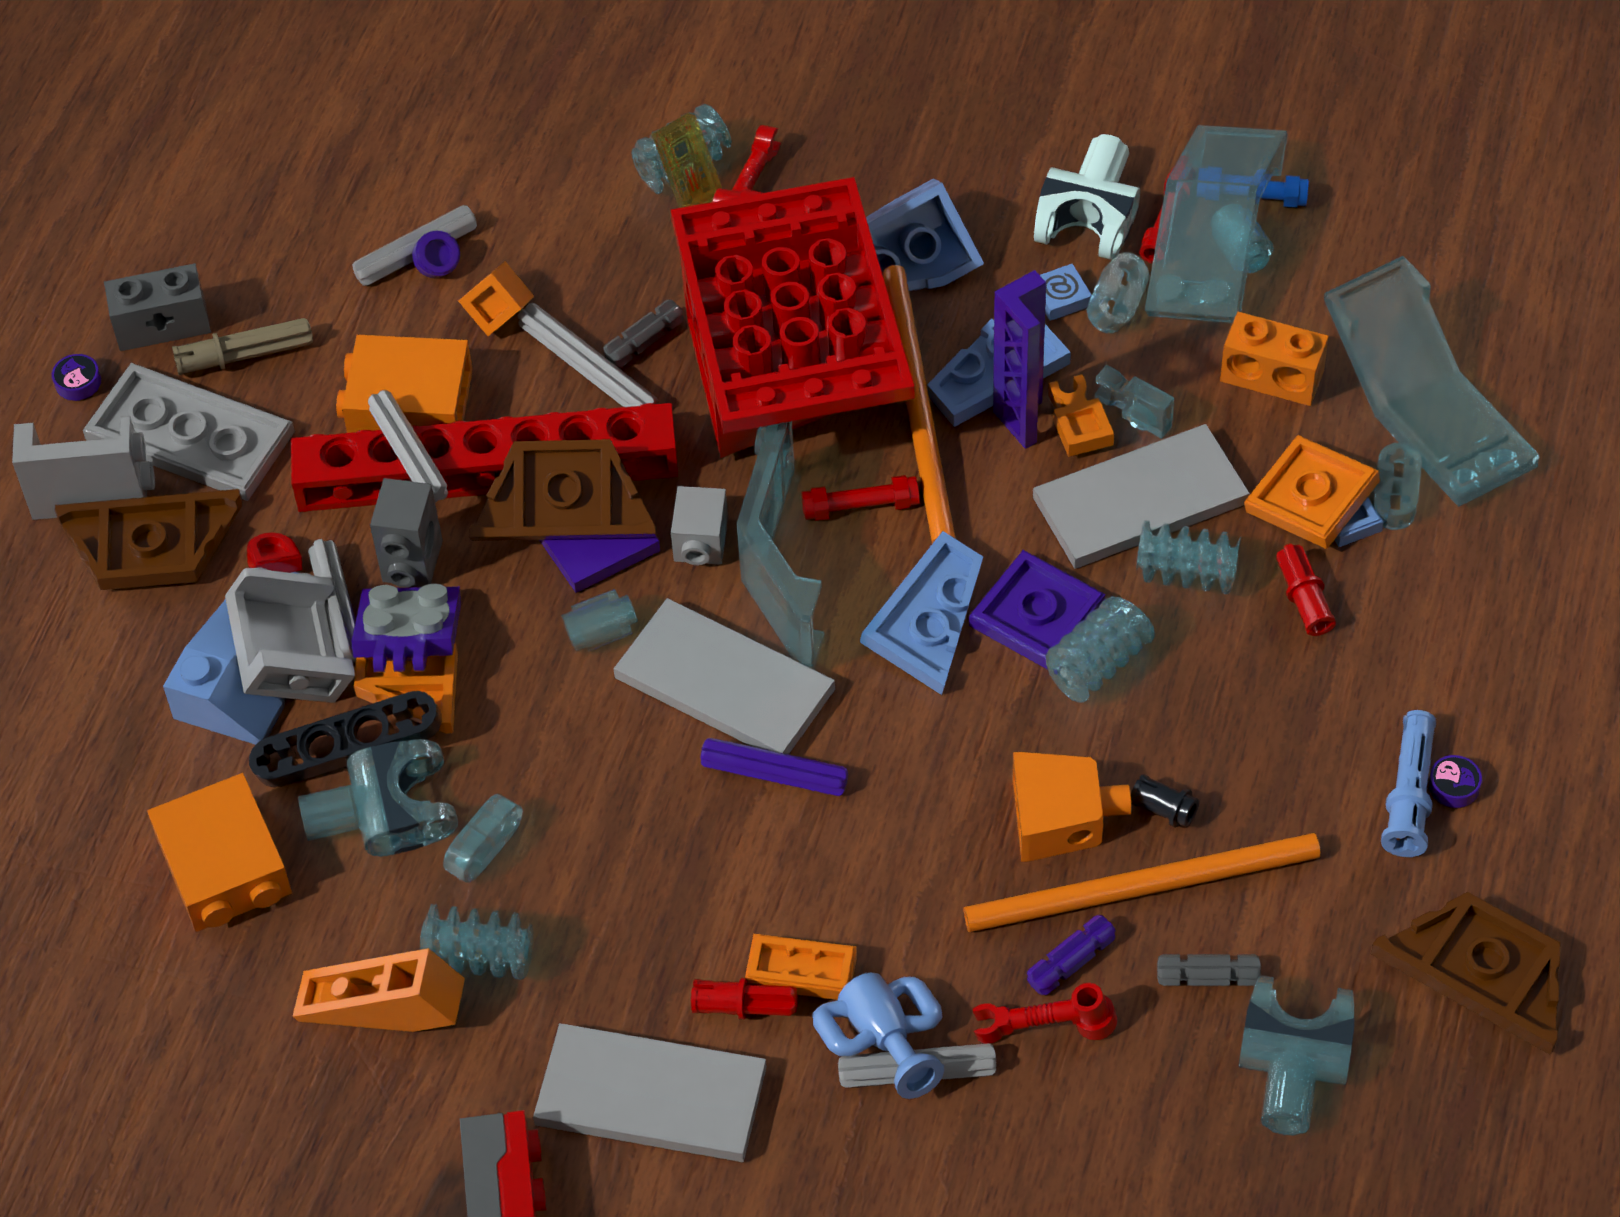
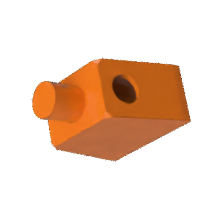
[1012,752,1131,862]

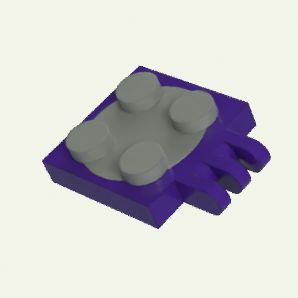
[351,584,461,672]

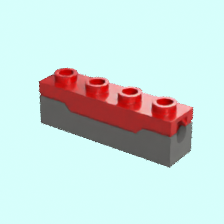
[460,1110,547,1217]

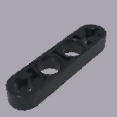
[249,691,442,788]

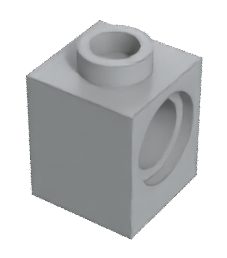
[671,486,728,565]

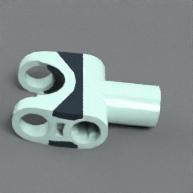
[1034,134,1140,260]

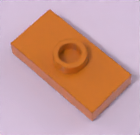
[745,934,857,1000]

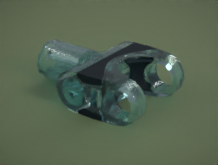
[298,740,458,857]
[1239,975,1354,1136]

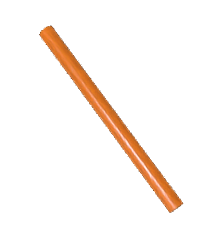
[882,265,956,544]
[963,833,1320,932]

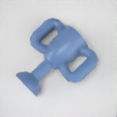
[813,972,944,1099]

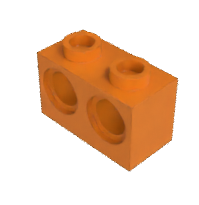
[1220,311,1329,406]

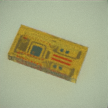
[651,113,722,208]

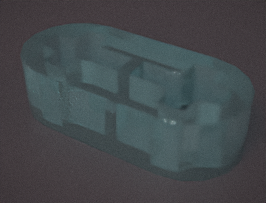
[1087,252,1149,333]
[1373,443,1422,530]
[443,794,523,883]

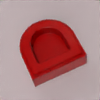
[247,532,302,573]

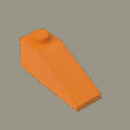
[293,948,465,1032]

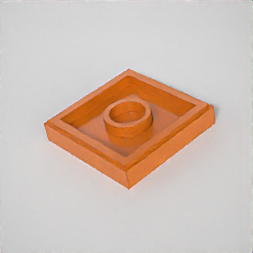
[1244,435,1380,549]

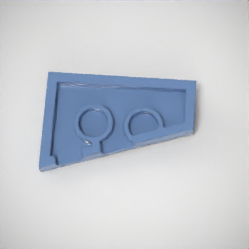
[927,318,1071,427]
[860,531,983,695]

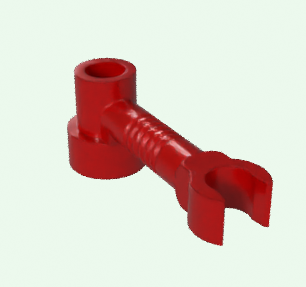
[712,125,781,202]
[972,983,1118,1044]

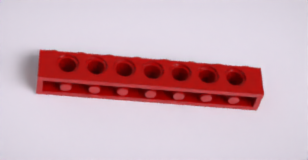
[291,403,678,512]

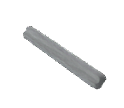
[518,303,658,407]

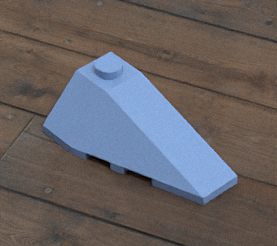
[866,178,984,291]
[163,572,299,745]

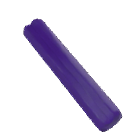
[700,738,848,796]

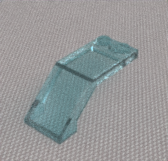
[1145,125,1288,323]
[1324,256,1539,507]
[737,421,824,670]

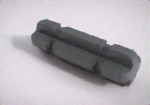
[603,299,684,368]
[1157,954,1261,986]

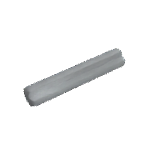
[352,205,477,286]
[368,390,448,503]
[308,539,356,664]
[838,1043,996,1088]

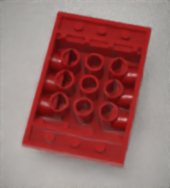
[671,177,915,458]

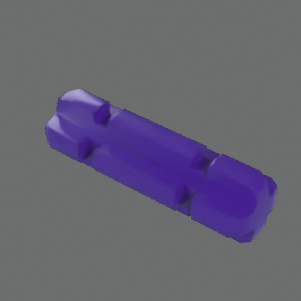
[1027,915,1116,995]

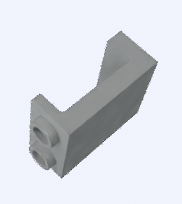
[12,416,155,520]
[225,568,355,703]

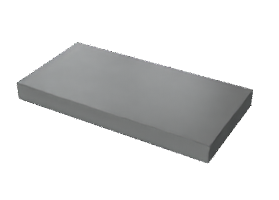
[83,363,295,501]
[1033,424,1250,569]
[614,598,835,755]
[533,1023,767,1162]

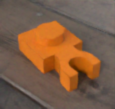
[1048,374,1114,457]

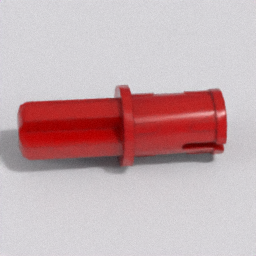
[1276,543,1336,636]
[691,977,798,1020]

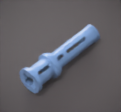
[1381,710,1436,857]

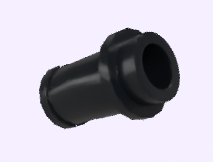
[1131,774,1199,828]

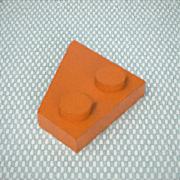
[354,643,458,733]

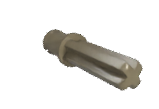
[172,318,313,376]

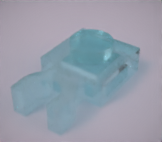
[1095,365,1174,439]

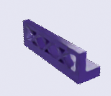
[993,270,1046,449]

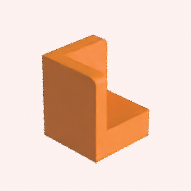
[458,261,534,336]

